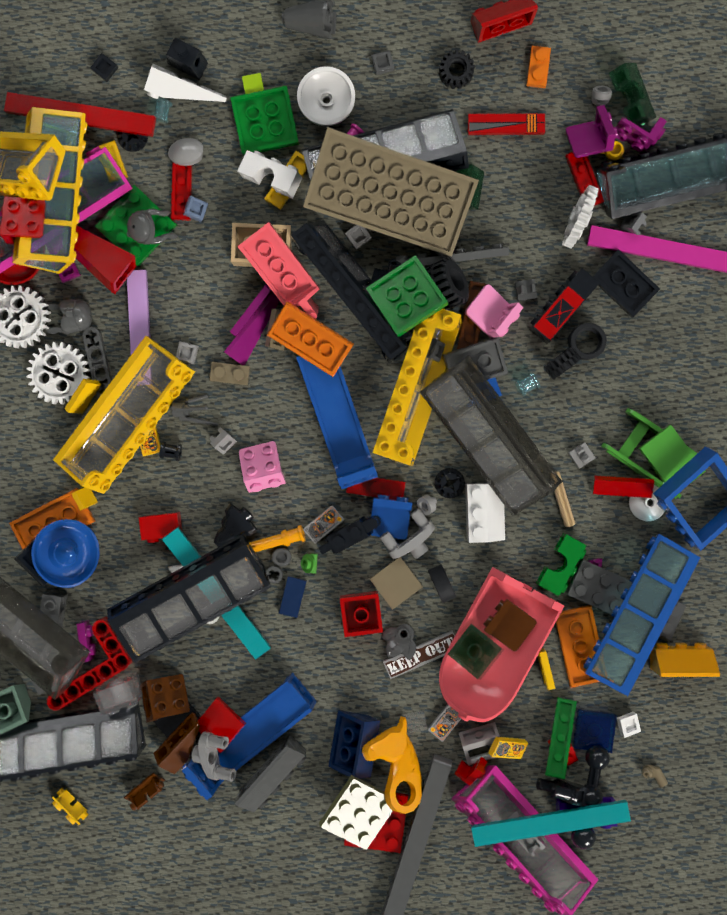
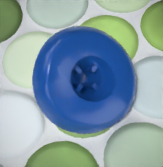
[31,519,100,588]

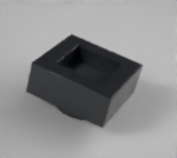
[90,53,119,82]

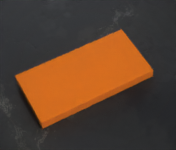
[267,301,354,377]
[9,488,96,549]
[556,605,608,688]

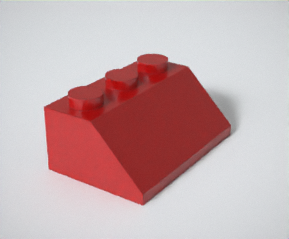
[470,0,538,43]

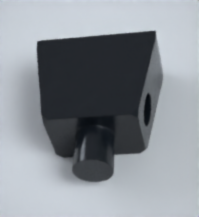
[166,38,208,80]

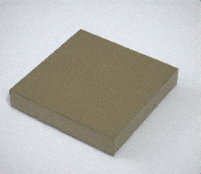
[370,557,423,610]

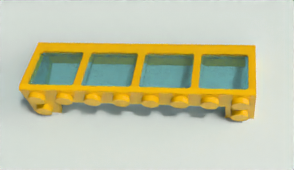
[12,107,87,274]

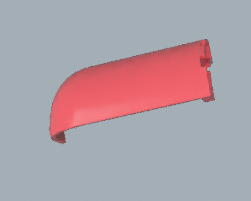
[439,567,564,722]

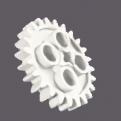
[562,185,599,249]
[0,285,51,348]
[26,342,91,405]

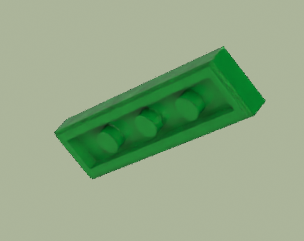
[545,697,577,780]

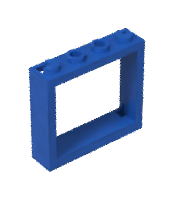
[653,446,727,551]

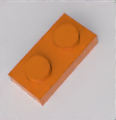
[526,45,551,88]

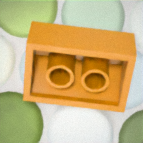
[650,643,720,677]

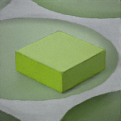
[242,73,264,94]

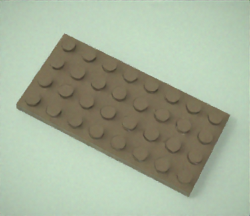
[303,127,479,257]

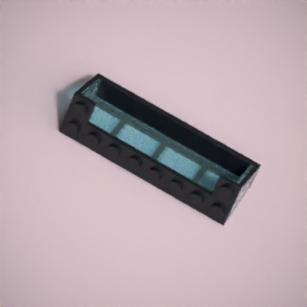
[595,133,727,219]

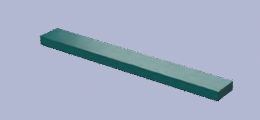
[162,527,271,660]
[471,800,631,847]

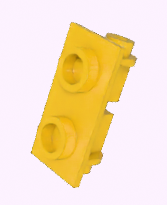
[52,788,89,825]

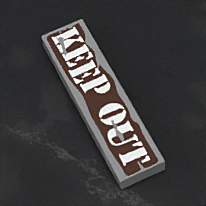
[383,630,455,679]

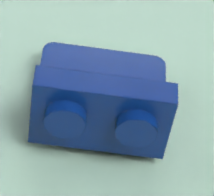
[371,494,412,539]

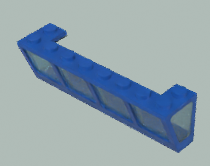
[583,534,701,696]

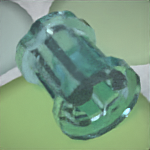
[152,98,173,123]
[515,373,540,396]

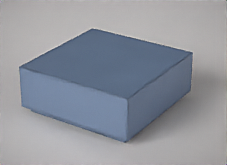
[183,195,208,222]

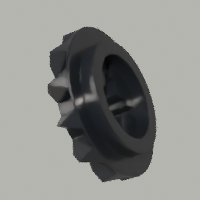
[117,131,148,152]
[434,468,465,498]

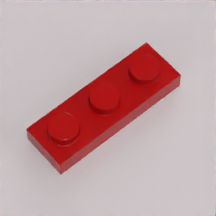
[346,478,406,500]

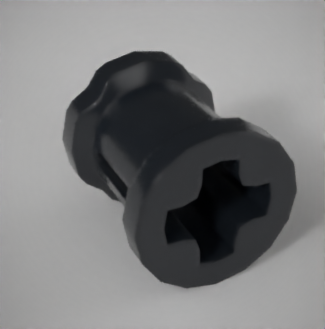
[159,441,182,461]

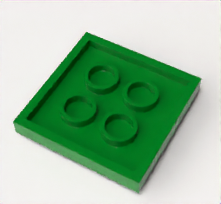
[230,86,299,156]
[95,185,177,266]
[366,255,448,337]

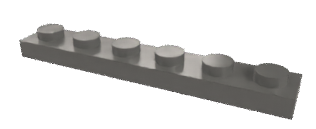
[394,243,509,266]

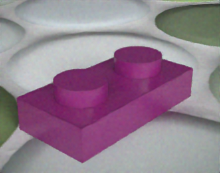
[76,620,96,662]

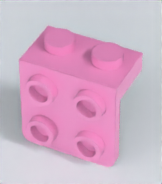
[465,285,523,338]
[239,441,286,493]

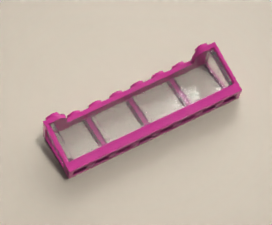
[451,765,598,915]

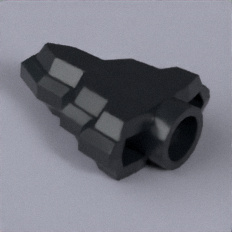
[214,503,258,547]

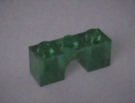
[609,63,656,127]

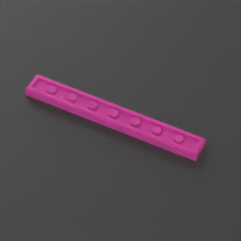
[587,225,727,273]

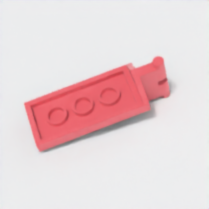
[237,222,320,319]

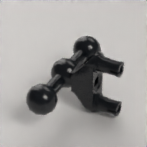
[536,745,610,849]

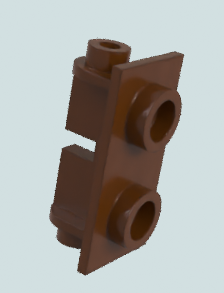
[124,773,165,811]

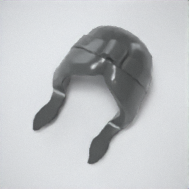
[127,209,178,245]
[46,299,92,335]

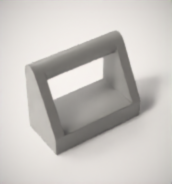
[459,722,500,766]

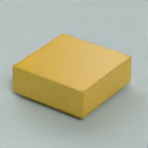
[72,487,98,511]

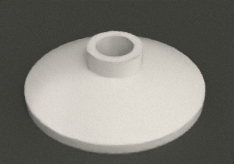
[629,485,665,521]

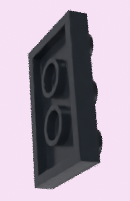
[592,249,660,318]

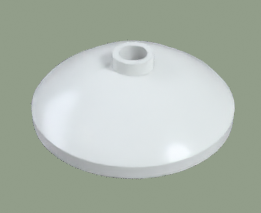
[297,67,355,126]

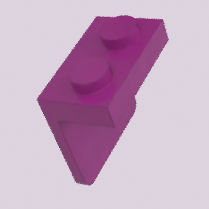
[566,105,618,158]
[616,117,667,152]

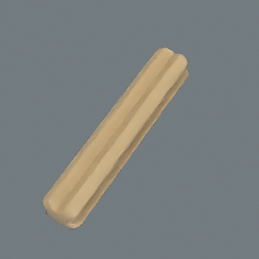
[549,472,575,527]

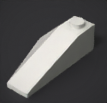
[144,64,227,102]

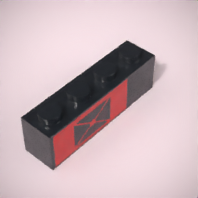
[529,268,599,344]

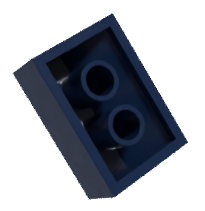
[329,710,380,779]

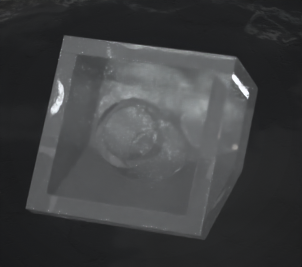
[93,669,142,715]

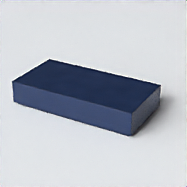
[279,576,307,618]

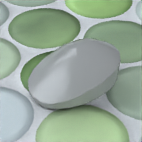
[168,138,203,166]

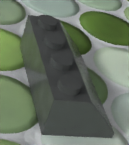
[234,735,306,812]

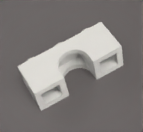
[237,150,302,199]

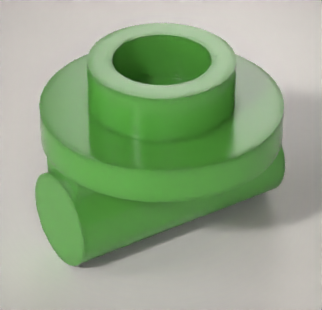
[301,553,318,573]

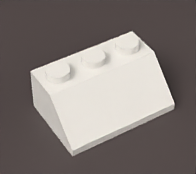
[465,483,505,543]

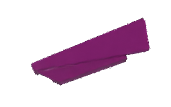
[224,284,280,366]

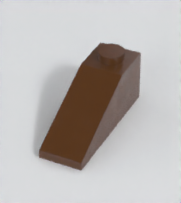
[153,712,200,774]

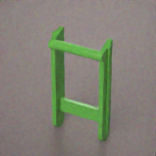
[601,408,698,499]

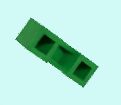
[536,533,587,596]

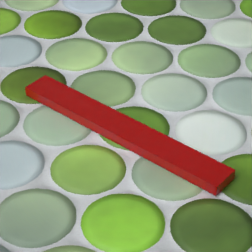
[4,92,156,137]

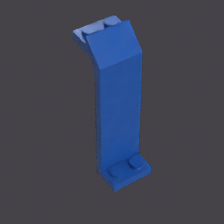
[296,355,378,489]
[182,672,317,800]

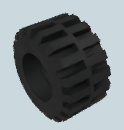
[425,257,469,310]

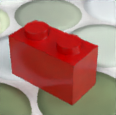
[139,512,183,543]

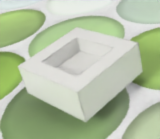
[617,712,641,738]

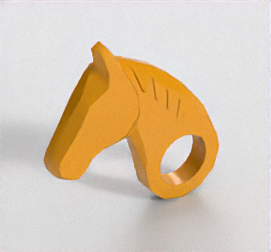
[362,717,422,814]

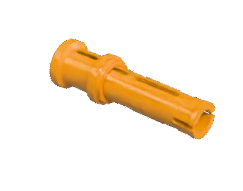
[249,525,306,552]

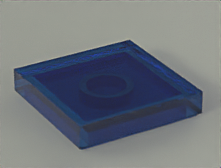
[573,709,617,753]

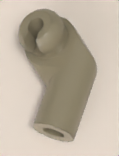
[642,765,668,787]

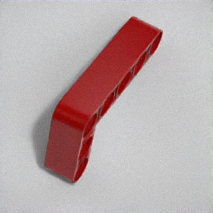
[47,617,133,710]

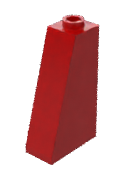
[64,225,136,294]

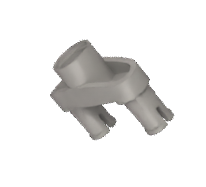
[380,508,435,559]
[192,732,236,782]

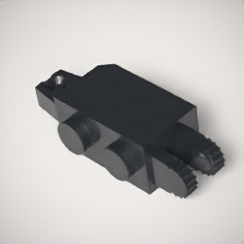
[319,515,381,554]

